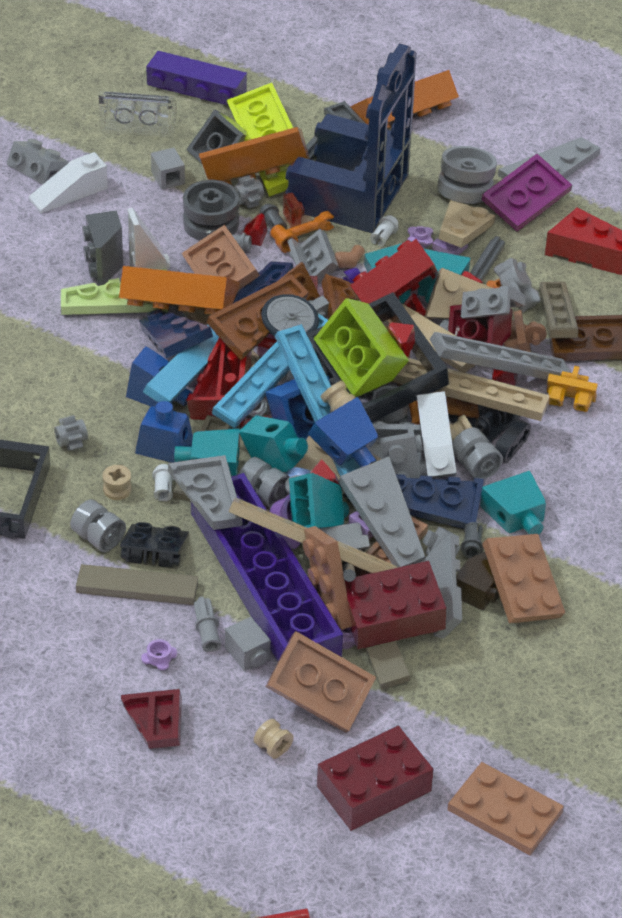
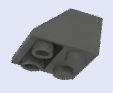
[82,210,123,286]

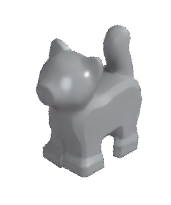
[494,258,541,313]

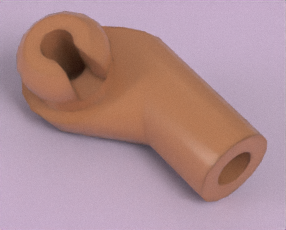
[334,245,365,269]

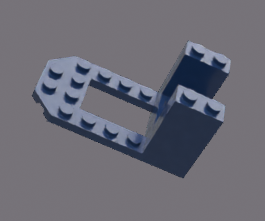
[285,43,417,233]

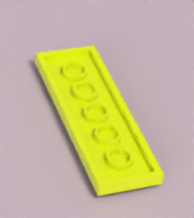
[227,83,293,197]

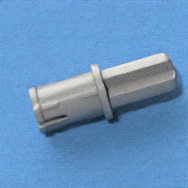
[194,597,221,652]

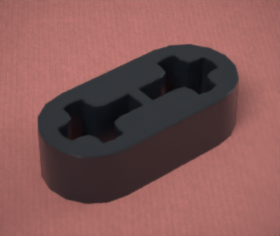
[495,419,531,463]

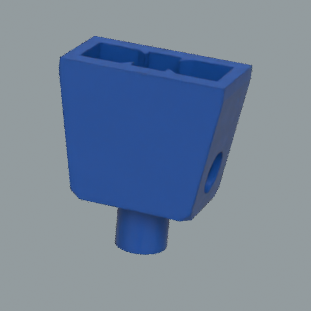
[126,346,192,407]
[308,397,378,468]
[135,401,193,463]

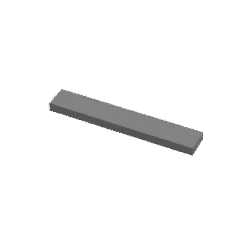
[430,332,571,380]

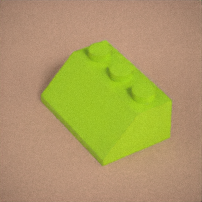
[314,298,409,397]

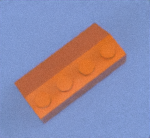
[350,70,459,128]
[199,127,310,185]
[119,266,240,315]

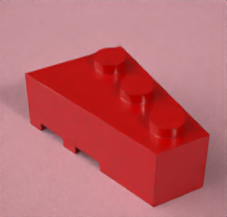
[545,207,622,275]
[350,239,438,304]
[187,337,252,420]

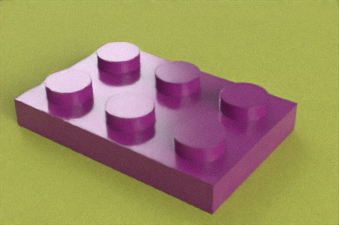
[482,154,572,232]

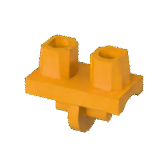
[547,366,598,412]

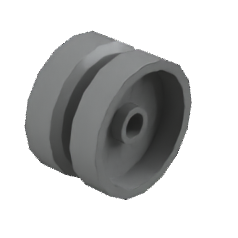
[437,146,497,204]

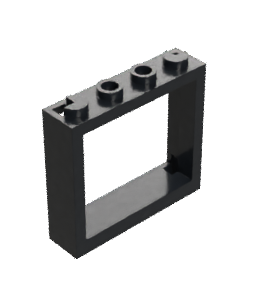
[307,292,449,422]
[0,440,51,539]

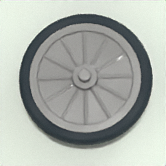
[261,294,319,336]

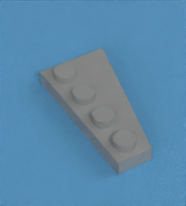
[498,137,601,179]
[338,457,425,568]

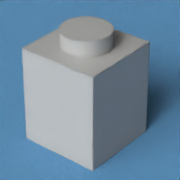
[151,148,185,190]
[225,617,270,671]

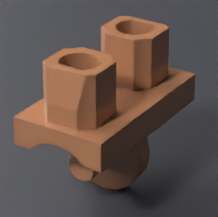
[504,310,547,352]

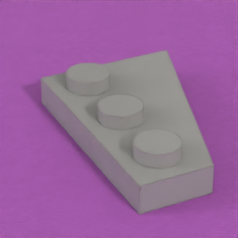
[168,455,242,530]
[421,533,462,639]

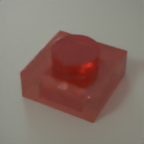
[283,193,304,228]

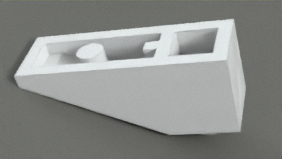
[29,152,108,213]
[128,208,170,270]
[417,391,457,479]

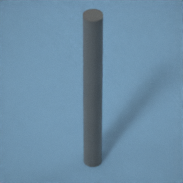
[342,561,356,582]

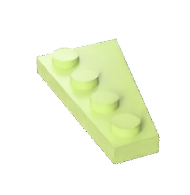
[61,269,168,315]

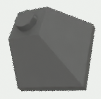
[186,109,246,163]

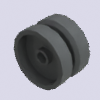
[183,180,239,241]

